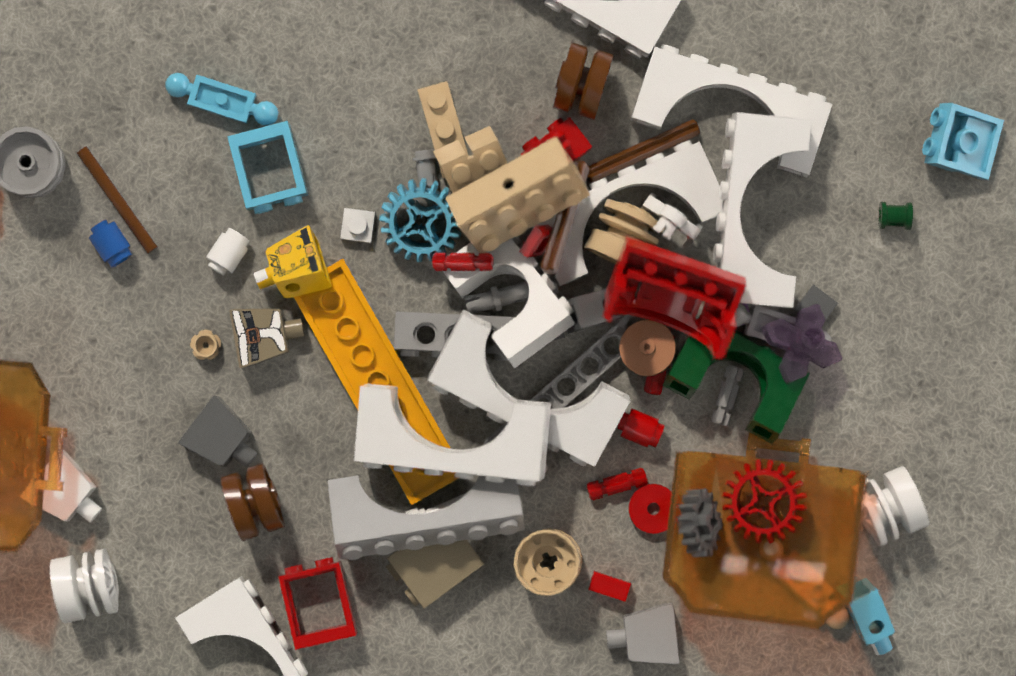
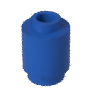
[89,220,133,268]

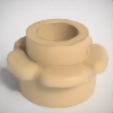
[190,330,221,360]

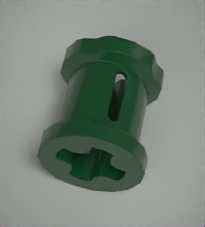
[878,202,913,230]

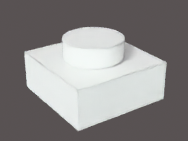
[340,208,375,243]

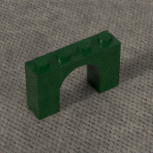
[662,314,810,444]

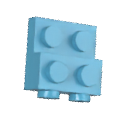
[922,103,1004,180]

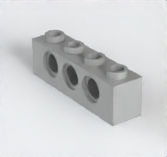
[394,311,515,361]

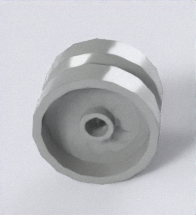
[0,126,66,198]

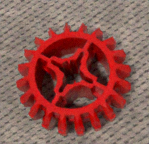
[722,459,807,544]

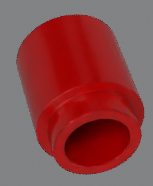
[616,408,665,448]

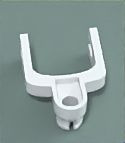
[641,193,702,249]

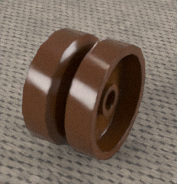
[553,42,614,120]
[221,463,285,542]

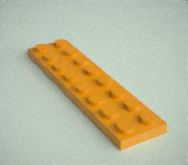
[294,259,459,505]

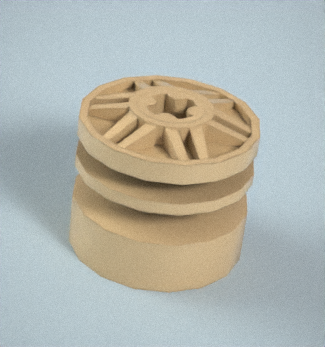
[585,199,665,264]
[514,528,583,596]

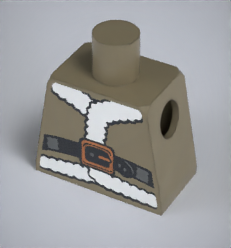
[229,309,305,369]

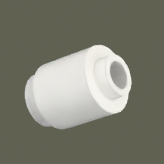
[206,228,249,276]

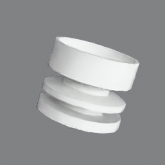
[853,466,929,547]
[50,549,119,623]

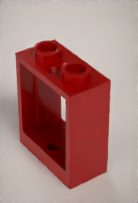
[278,557,358,650]

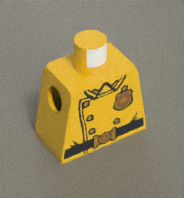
[254,225,332,298]

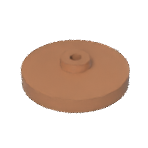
[619,320,676,376]

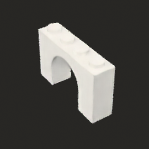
[443,236,575,368]

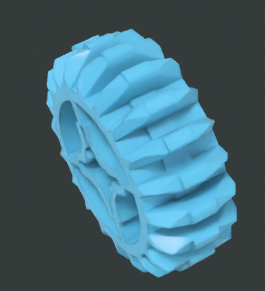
[379,178,461,262]

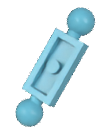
[165,73,278,126]

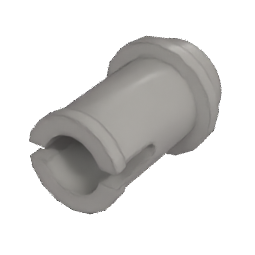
[412,149,437,187]

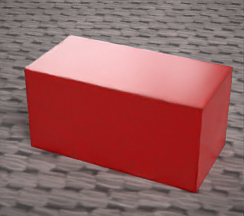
[588,571,631,602]

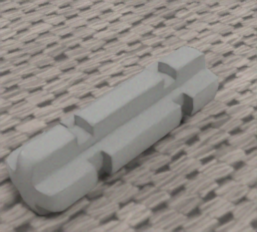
[711,365,744,426]

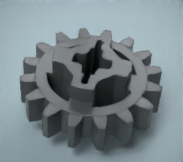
[677,489,722,557]

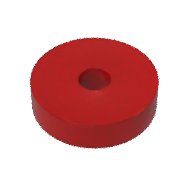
[628,484,678,534]

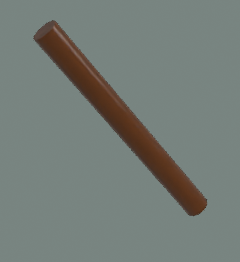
[77,146,158,254]

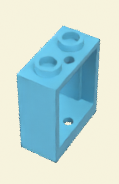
[227,121,308,214]

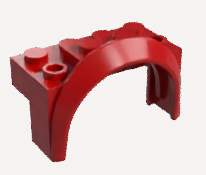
[603,236,746,358]

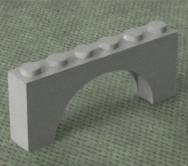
[328,475,525,560]

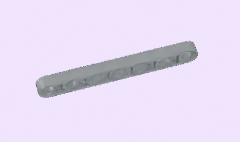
[483,315,648,445]

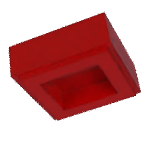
[519,224,552,258]

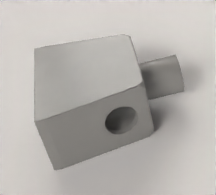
[606,603,679,664]

